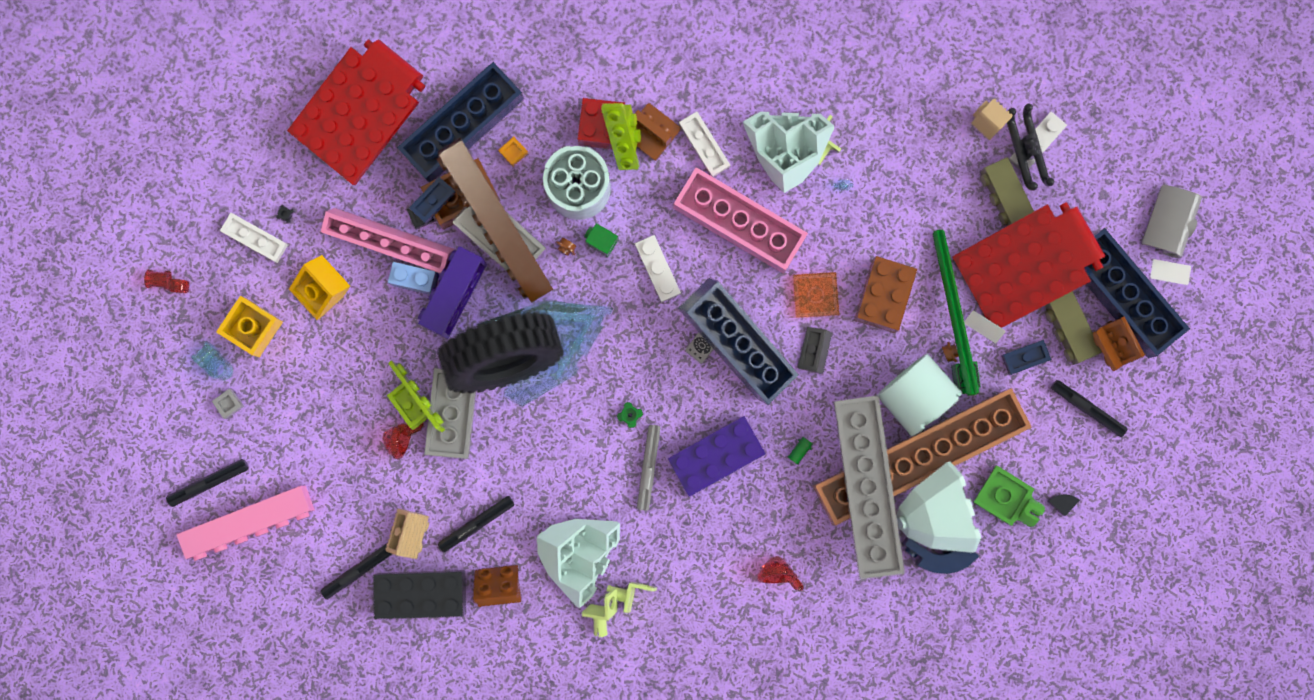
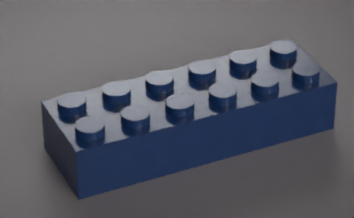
[397,62,524,183]
[1084,228,1190,359]
[678,278,799,405]

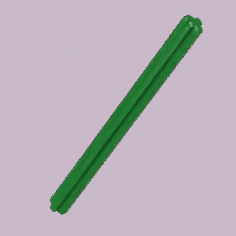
[932,229,979,396]

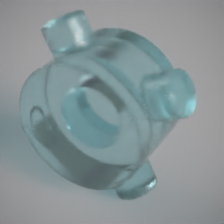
[834,180,853,191]

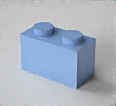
[388,262,439,294]

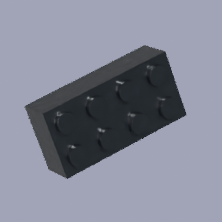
[373,570,466,619]

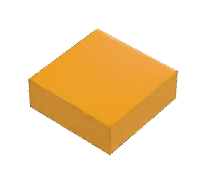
[498,136,528,167]

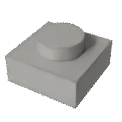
[212,389,244,419]

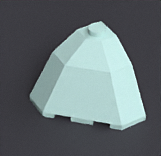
[743,112,834,193]
[896,462,981,553]
[537,519,620,608]

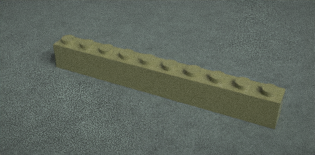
[980,157,1102,365]

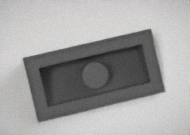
[798,327,832,374]

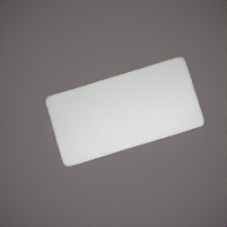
[1150,259,1191,285]
[964,311,1006,343]

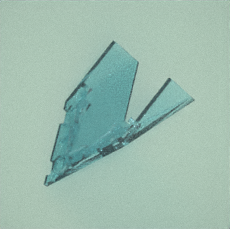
[476,300,613,407]

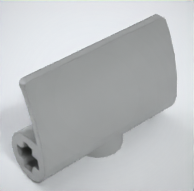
[1142,184,1202,258]

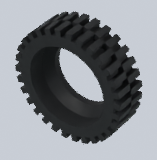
[437,312,564,393]

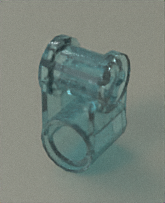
[191,341,233,381]

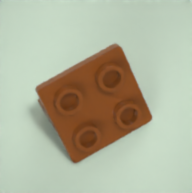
[635,103,681,161]
[1093,316,1145,372]
[473,565,522,607]

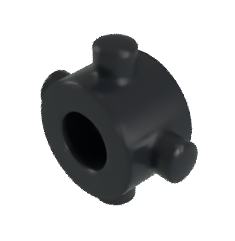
[276,205,294,223]

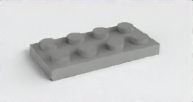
[452,206,546,280]
[424,368,476,459]

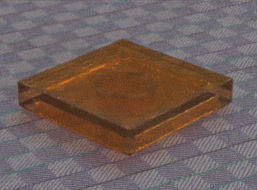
[793,272,839,318]

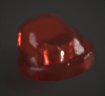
[382,423,424,460]
[757,556,804,591]

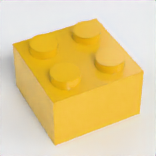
[216,296,283,358]

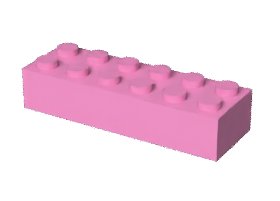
[673,167,808,274]

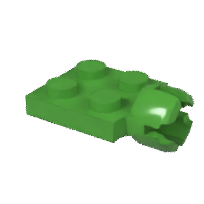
[973,465,1045,527]

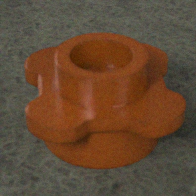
[555,237,577,256]
[942,341,958,363]

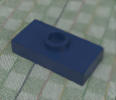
[409,177,456,224]
[1001,340,1051,375]

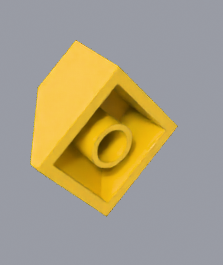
[289,255,350,320]

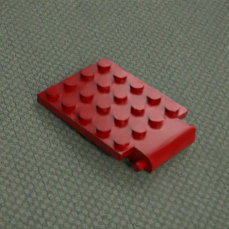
[287,39,426,185]
[952,202,1105,328]

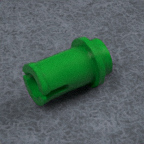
[787,437,813,465]

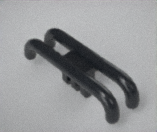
[1007,103,1055,191]

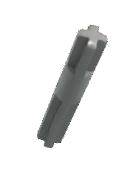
[637,425,661,511]

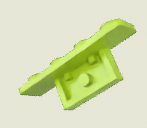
[601,103,641,170]
[387,360,445,432]

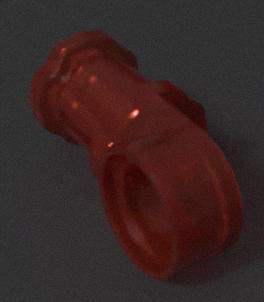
[144,269,190,293]

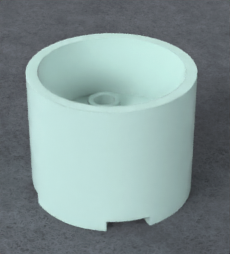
[543,146,611,220]
[877,353,962,436]

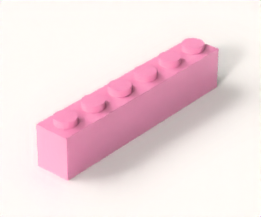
[321,208,454,273]
[176,486,315,561]

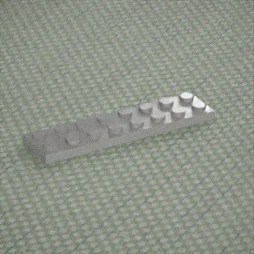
[834,396,905,579]

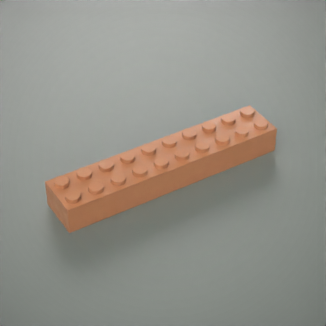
[813,388,1032,526]

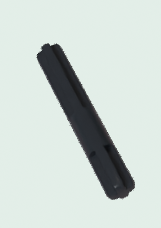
[1051,380,1128,437]
[166,459,249,507]
[438,496,514,553]
[320,543,392,600]

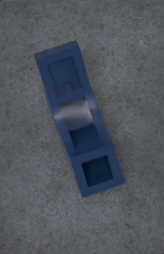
[902,537,979,574]

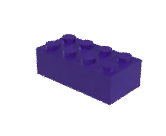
[418,246,487,339]
[668,416,766,497]

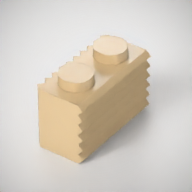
[971,99,1012,141]
[385,508,429,559]

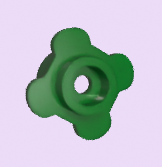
[617,402,643,428]

